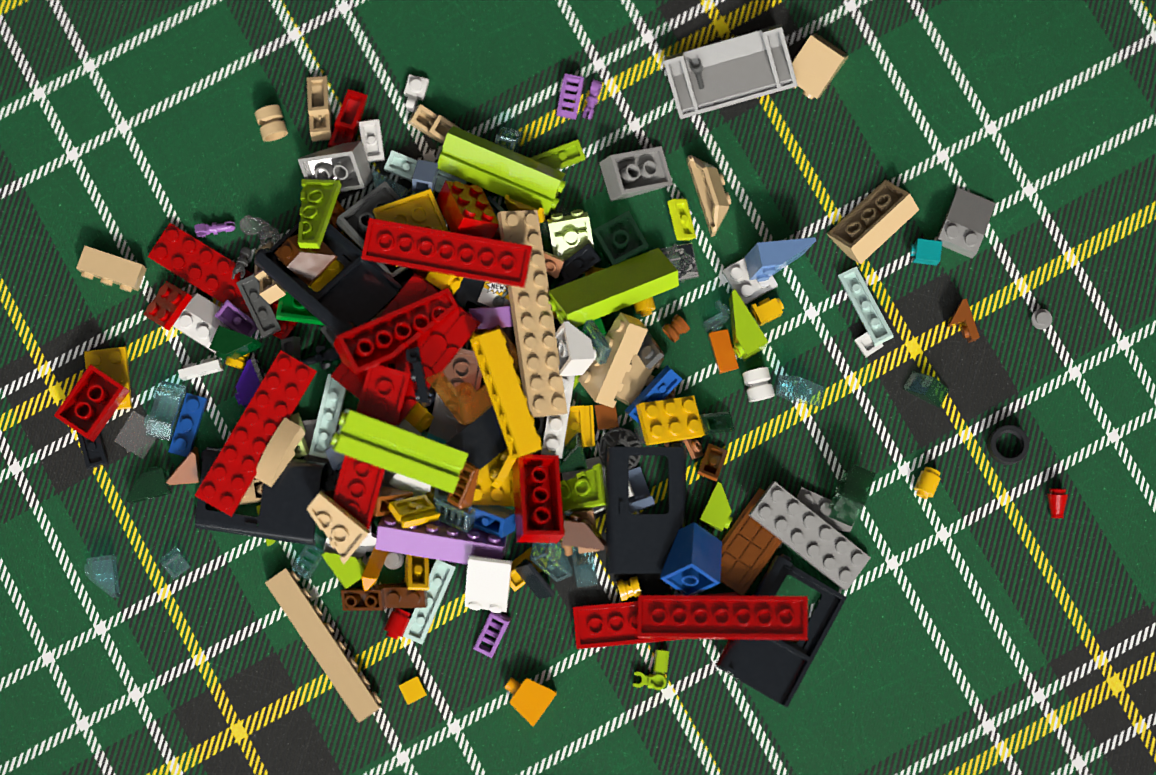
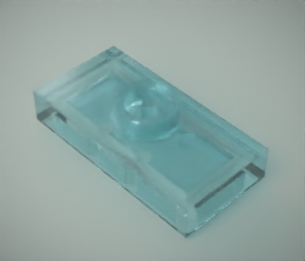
[582,320,612,365]

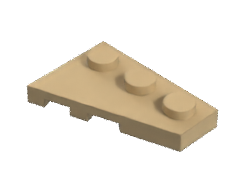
[307,491,371,564]

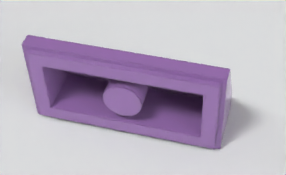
[214,300,258,337]

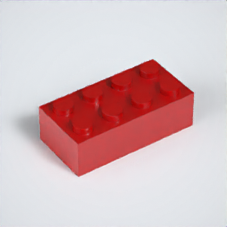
[512,454,564,543]

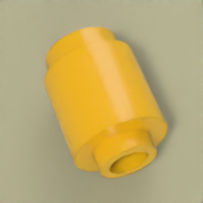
[634,297,656,317]
[914,467,941,499]

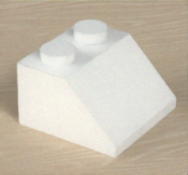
[555,321,596,376]

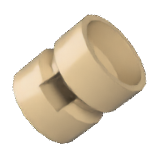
[254,105,288,142]

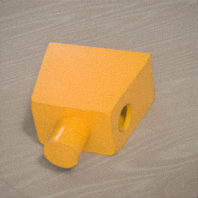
[504,677,557,726]

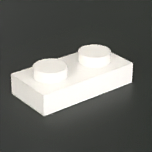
[359,119,385,163]
[178,358,223,381]

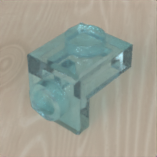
[703,300,730,332]

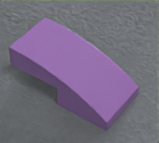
[469,305,513,329]

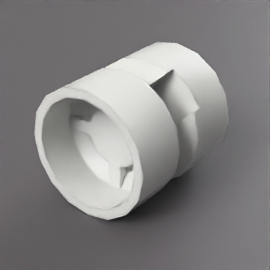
[742,367,775,402]

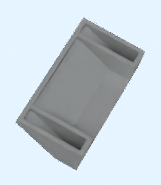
[663,24,798,119]

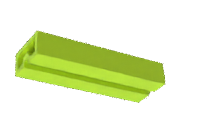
[437,126,566,215]
[548,248,679,327]
[330,409,468,493]

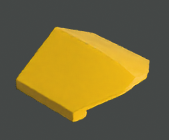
[505,194,545,223]

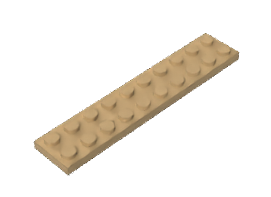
[497,210,567,418]

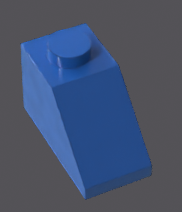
[466,505,516,538]

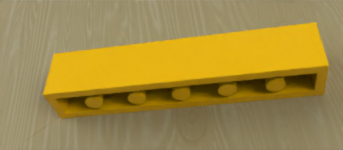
[470,329,542,459]

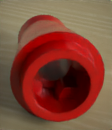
[1047,488,1068,518]

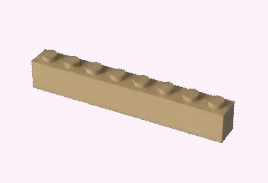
[265,569,382,723]

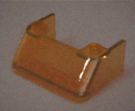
[426,325,521,425]

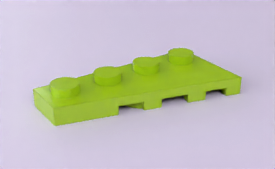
[298,179,342,249]
[561,463,606,513]

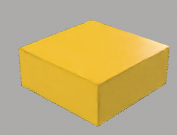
[399,676,427,705]

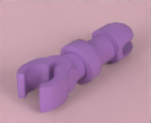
[583,80,602,120]
[194,221,236,237]

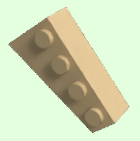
[578,312,648,408]

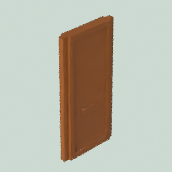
[720,488,782,596]

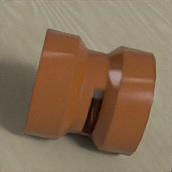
[662,314,690,343]

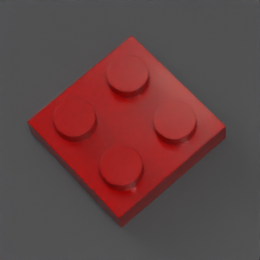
[143,281,192,331]

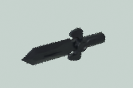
[301,345,341,370]

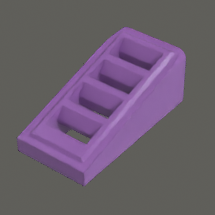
[556,74,584,120]
[473,612,512,658]

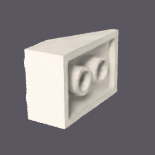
[465,556,511,613]

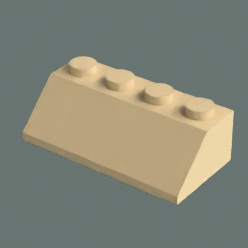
[827,180,919,264]

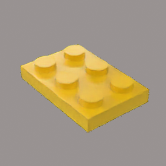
[84,347,132,410]
[636,396,705,446]

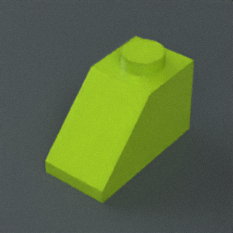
[699,482,733,532]
[321,552,366,589]

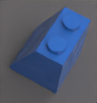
[660,522,722,596]

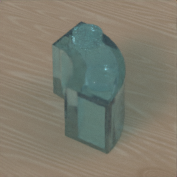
[144,381,187,441]

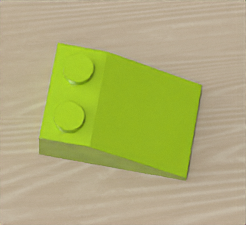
[729,289,768,361]

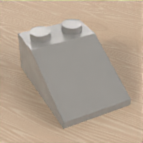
[298,141,373,192]
[599,146,673,201]
[935,188,995,258]

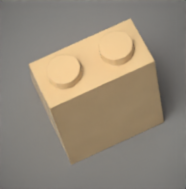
[792,34,849,99]

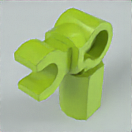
[633,650,670,690]

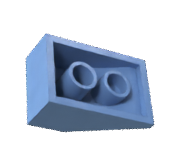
[745,237,816,282]

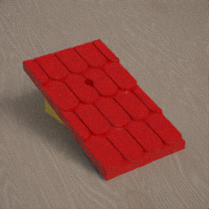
[330,273,482,427]

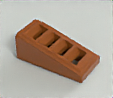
[447,461,480,509]

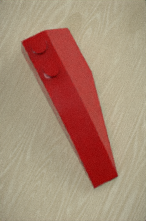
[333,288,458,374]

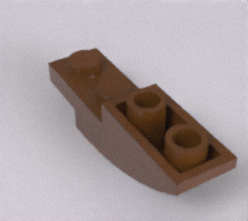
[341,583,428,611]

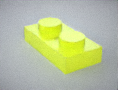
[667,199,696,240]

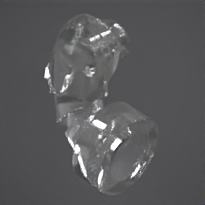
[240,215,280,246]

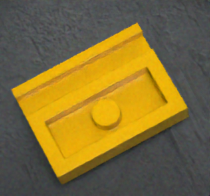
[565,405,595,448]
[491,449,516,489]
[388,494,440,528]

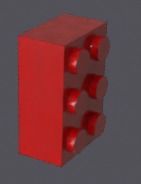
[436,180,499,239]
[54,364,130,442]

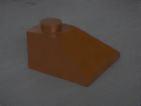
[274,235,338,286]

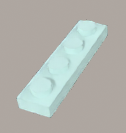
[384,150,467,193]
[838,266,894,346]
[309,374,347,460]
[403,559,456,645]

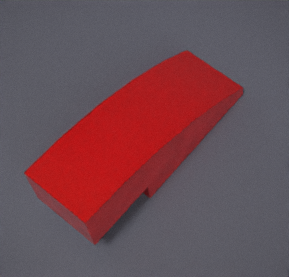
[328,89,367,148]

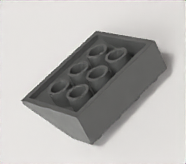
[336,181,411,280]

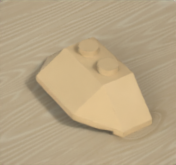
[687,155,731,237]

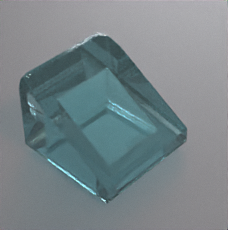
[160,547,191,579]

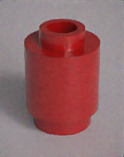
[384,608,411,640]

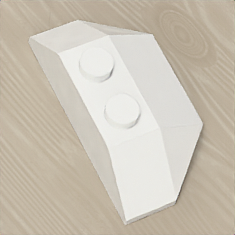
[173,293,231,353]

